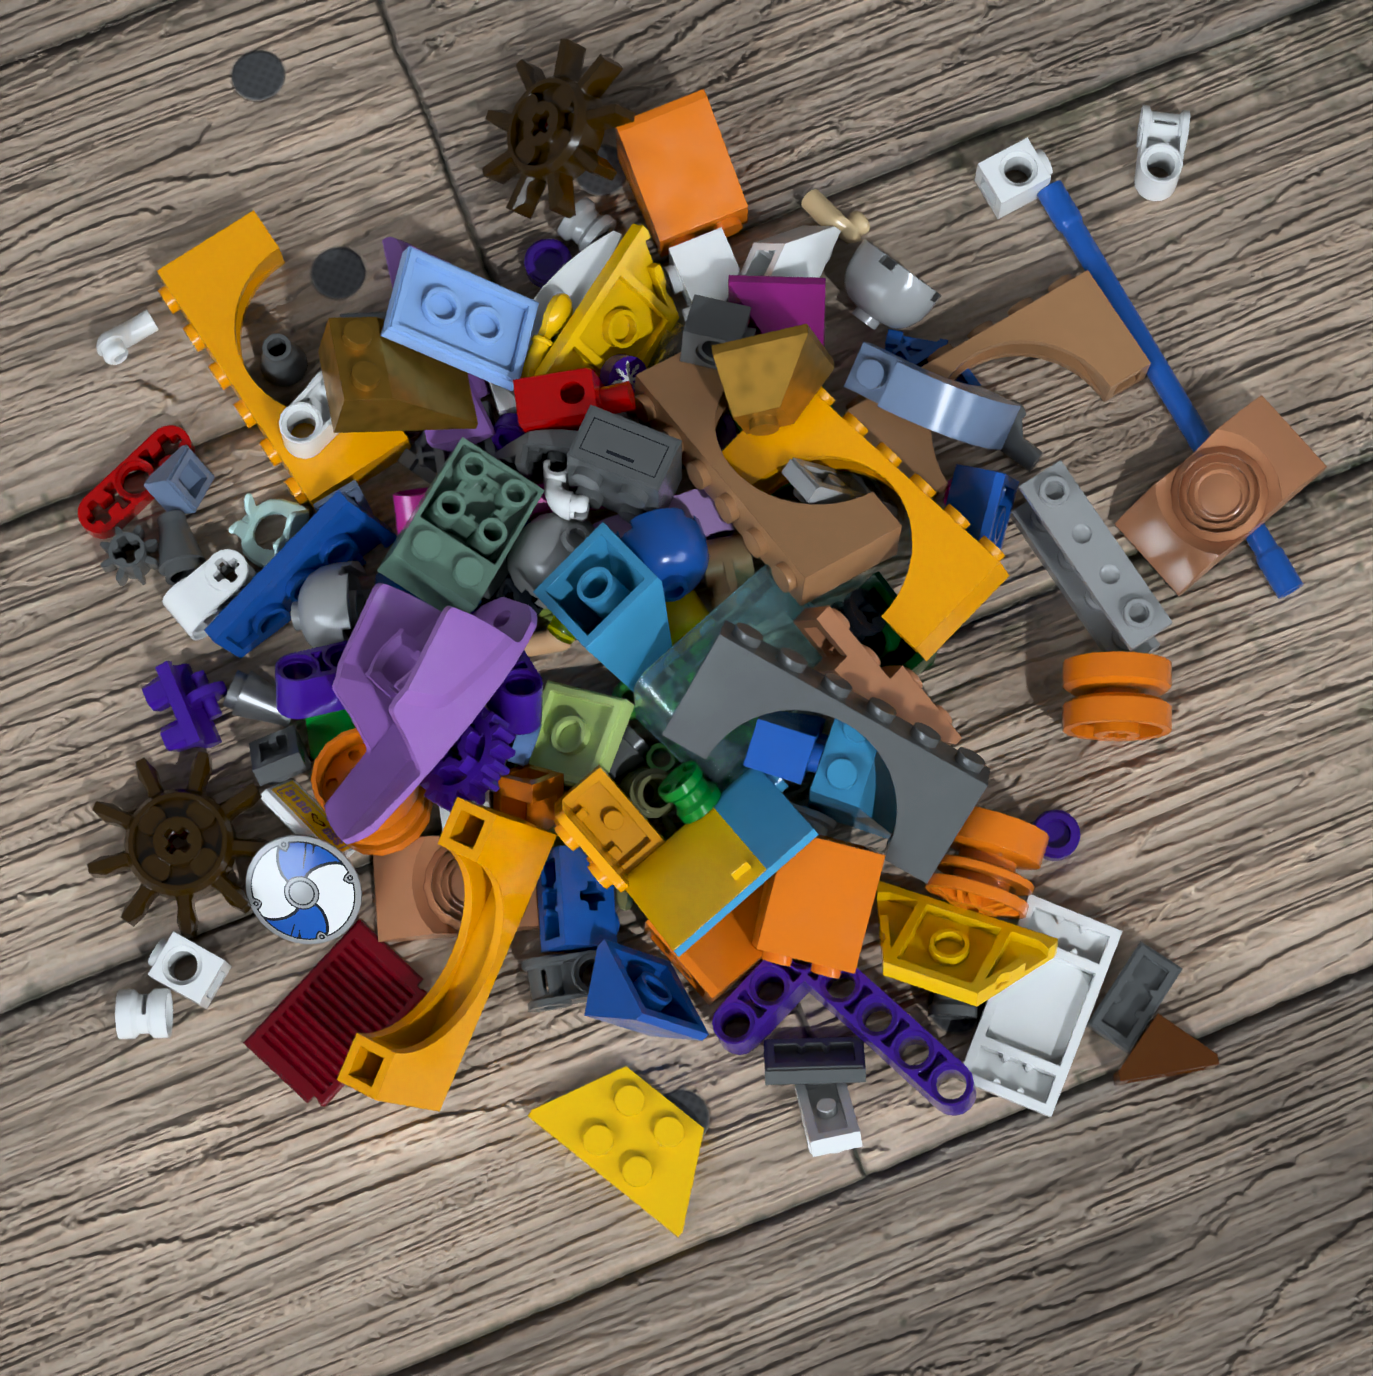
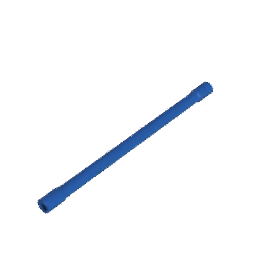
[1037,180,1304,599]

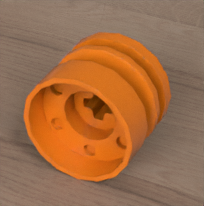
[311,728,433,856]
[925,807,1049,919]

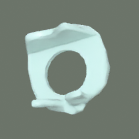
[229,493,310,568]

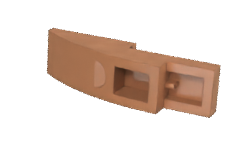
[793,606,962,745]

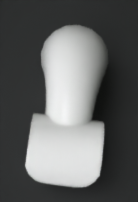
[543,460,590,521]

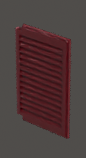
[243,919,427,1107]

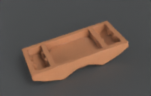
[1115,395,1327,596]
[373,829,548,943]

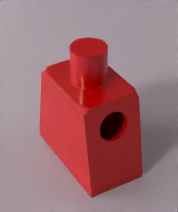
[513,368,636,433]

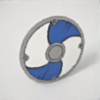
[246,834,362,944]

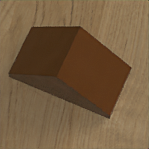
[1113,1013,1219,1086]

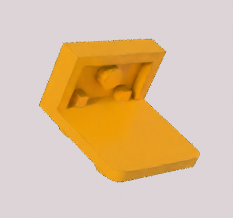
[553,764,665,893]

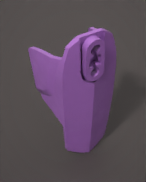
[324,583,537,844]

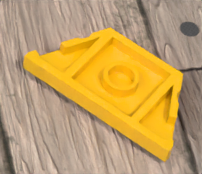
[533,224,679,377]
[876,881,1058,1007]
[527,1066,704,1238]

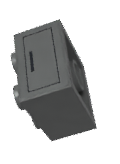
[567,405,682,524]

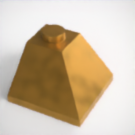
[712,324,835,436]

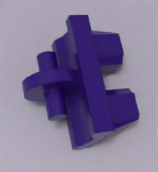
[142,661,228,752]

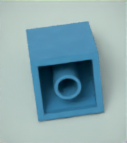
[533,522,675,698]
[808,719,897,839]

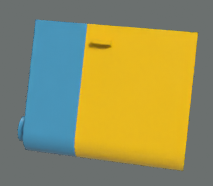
[626,768,819,957]

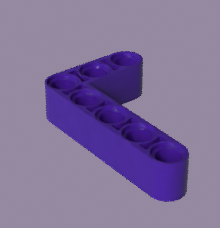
[275,611,543,735]
[712,959,976,1116]

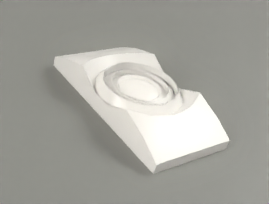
[957,895,1123,1117]

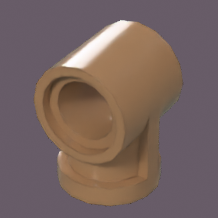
[704,534,759,611]

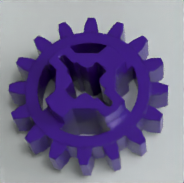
[419,707,516,812]

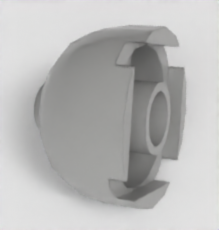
[844,239,942,330]
[507,512,596,610]
[291,561,371,648]

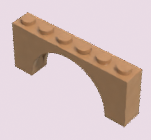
[844,270,1151,521]
[634,352,902,606]

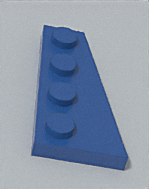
[204,490,397,659]

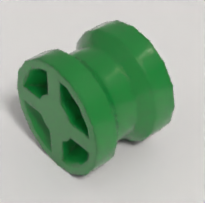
[658,761,722,824]

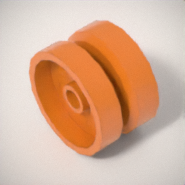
[1062,651,1172,741]

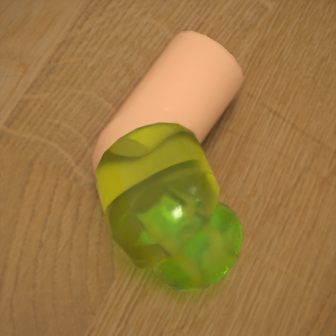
[524,615,576,657]

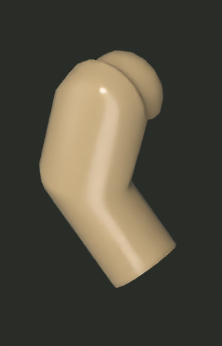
[801,189,870,244]

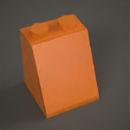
[615,89,748,257]
[752,834,886,979]
[644,883,764,1006]

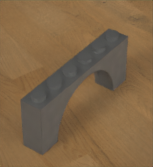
[662,620,991,883]

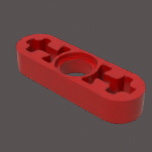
[78,425,195,539]

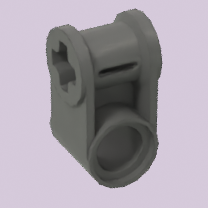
[521,950,597,1012]

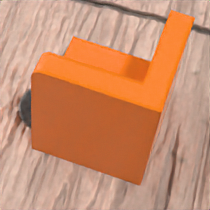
[493,764,564,830]

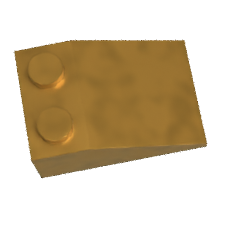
[318,317,478,433]

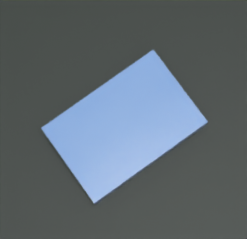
[380,246,539,391]

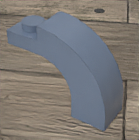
[844,342,1021,450]

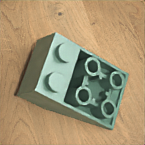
[377,437,545,614]

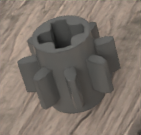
[100,525,159,586]

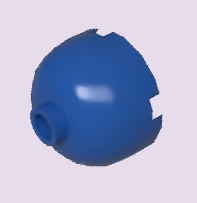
[615,508,710,602]

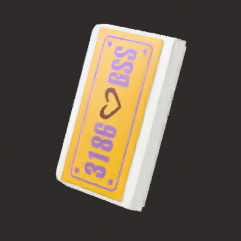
[261,780,356,858]

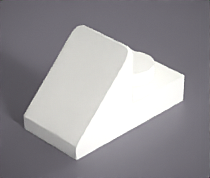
[794,1083,863,1157]

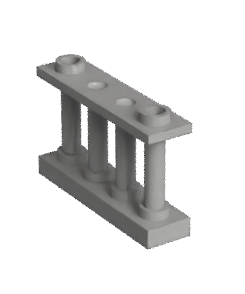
[1010,460,1173,654]

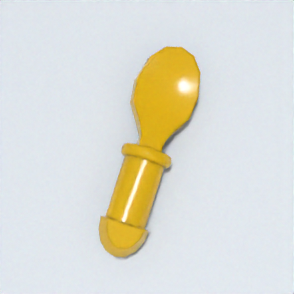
[521,293,573,378]

